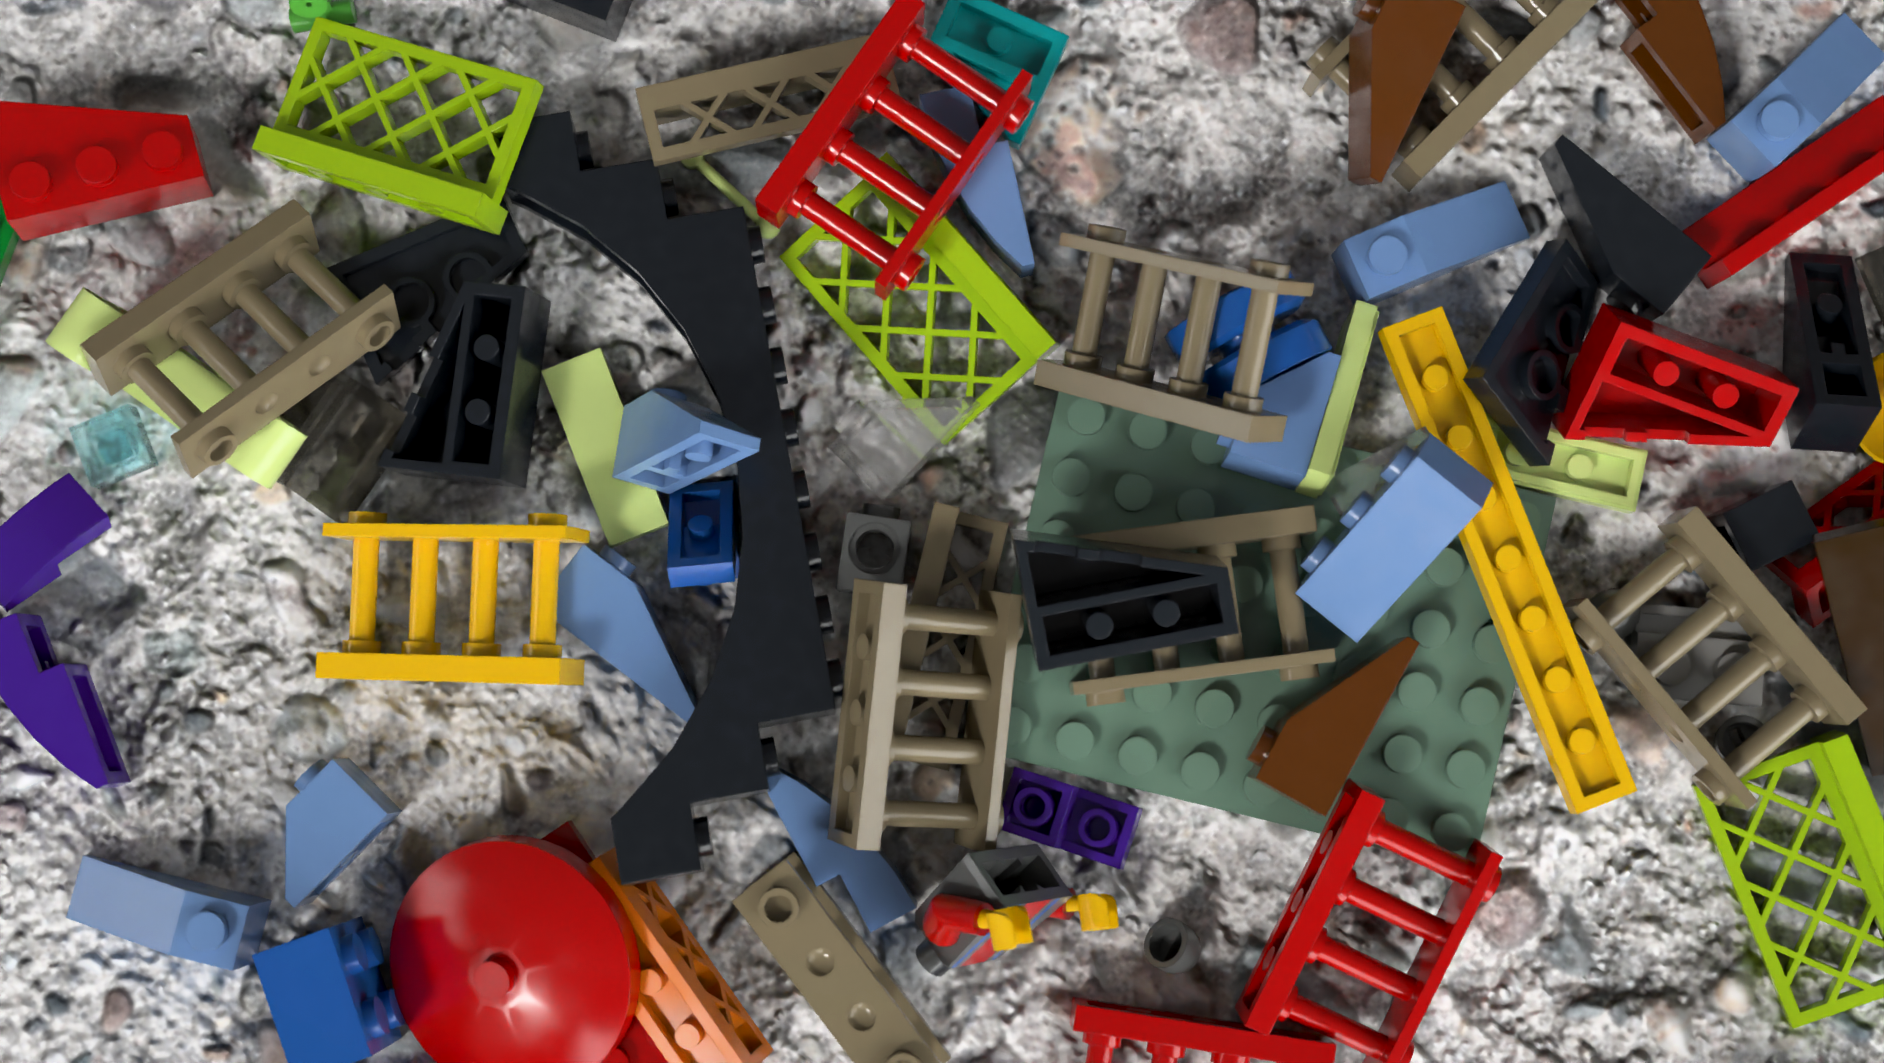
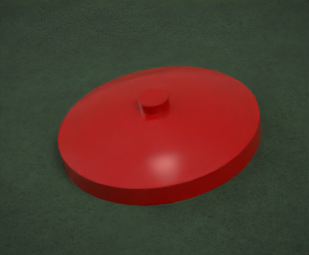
[390,835,641,1063]

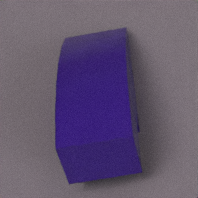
[0,613,131,789]

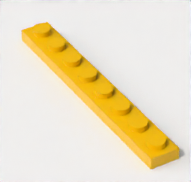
[1377,306,1637,814]

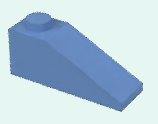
[1706,13,1884,184]
[1331,181,1530,305]
[612,388,761,494]
[557,544,698,722]
[66,854,272,971]

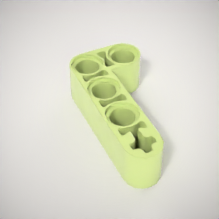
[45,287,308,489]

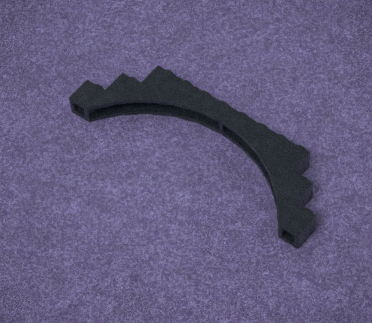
[499,111,844,886]

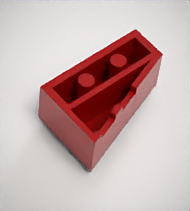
[0,101,214,241]
[1552,303,1800,447]

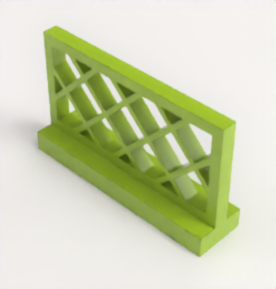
[252,17,544,235]
[779,152,1061,445]
[1691,730,1884,1029]

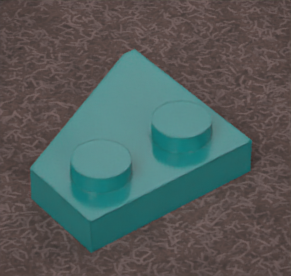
[930,0,1069,150]

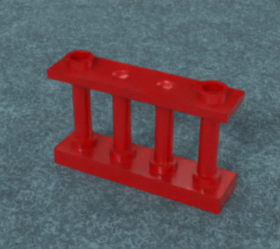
[755,0,1035,301]
[1234,778,1503,1063]
[1069,997,1337,1063]

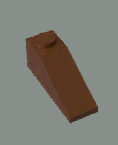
[1348,0,1466,186]
[1246,637,1420,817]

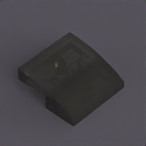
[276,370,407,523]

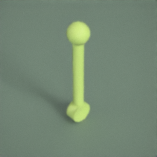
[681,155,781,239]

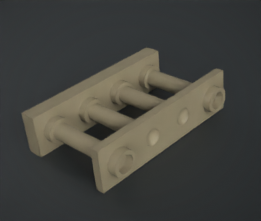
[1302,0,1598,192]
[79,199,401,479]
[1033,223,1314,443]
[1069,505,1336,707]
[1563,506,1868,810]
[827,578,1024,851]
[732,850,951,1063]

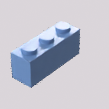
[1295,433,1493,643]

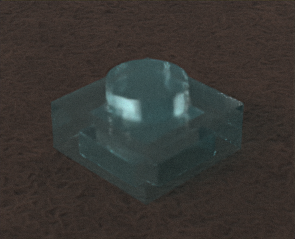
[69,404,159,489]

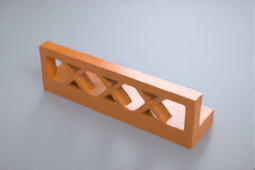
[589,847,774,1063]

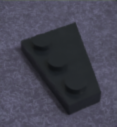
[327,196,530,386]
[1463,238,1598,467]

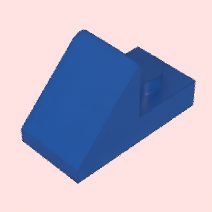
[667,480,740,588]

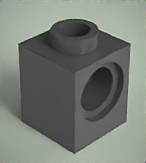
[836,503,912,594]

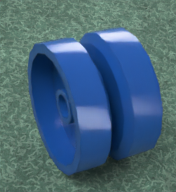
[1164,270,1333,399]

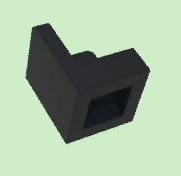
[1707,480,1819,571]

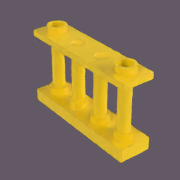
[315,511,590,686]

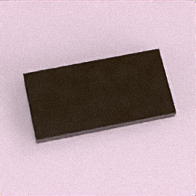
[1811,518,1884,777]

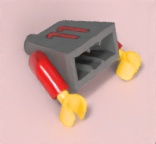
[915,844,1119,977]

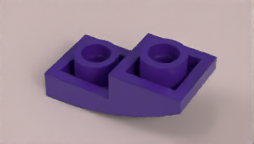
[0,473,112,612]
[1001,767,1143,870]

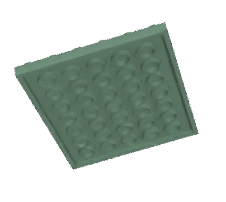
[1006,391,1557,857]

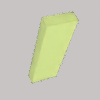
[1295,300,1380,499]
[541,348,669,548]
[1485,413,1648,514]

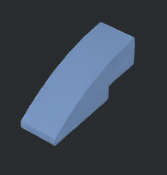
[920,87,1035,278]
[767,767,918,933]

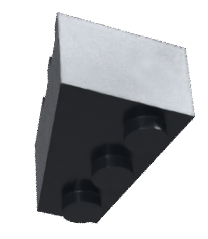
[377,281,551,488]
[1010,529,1239,672]

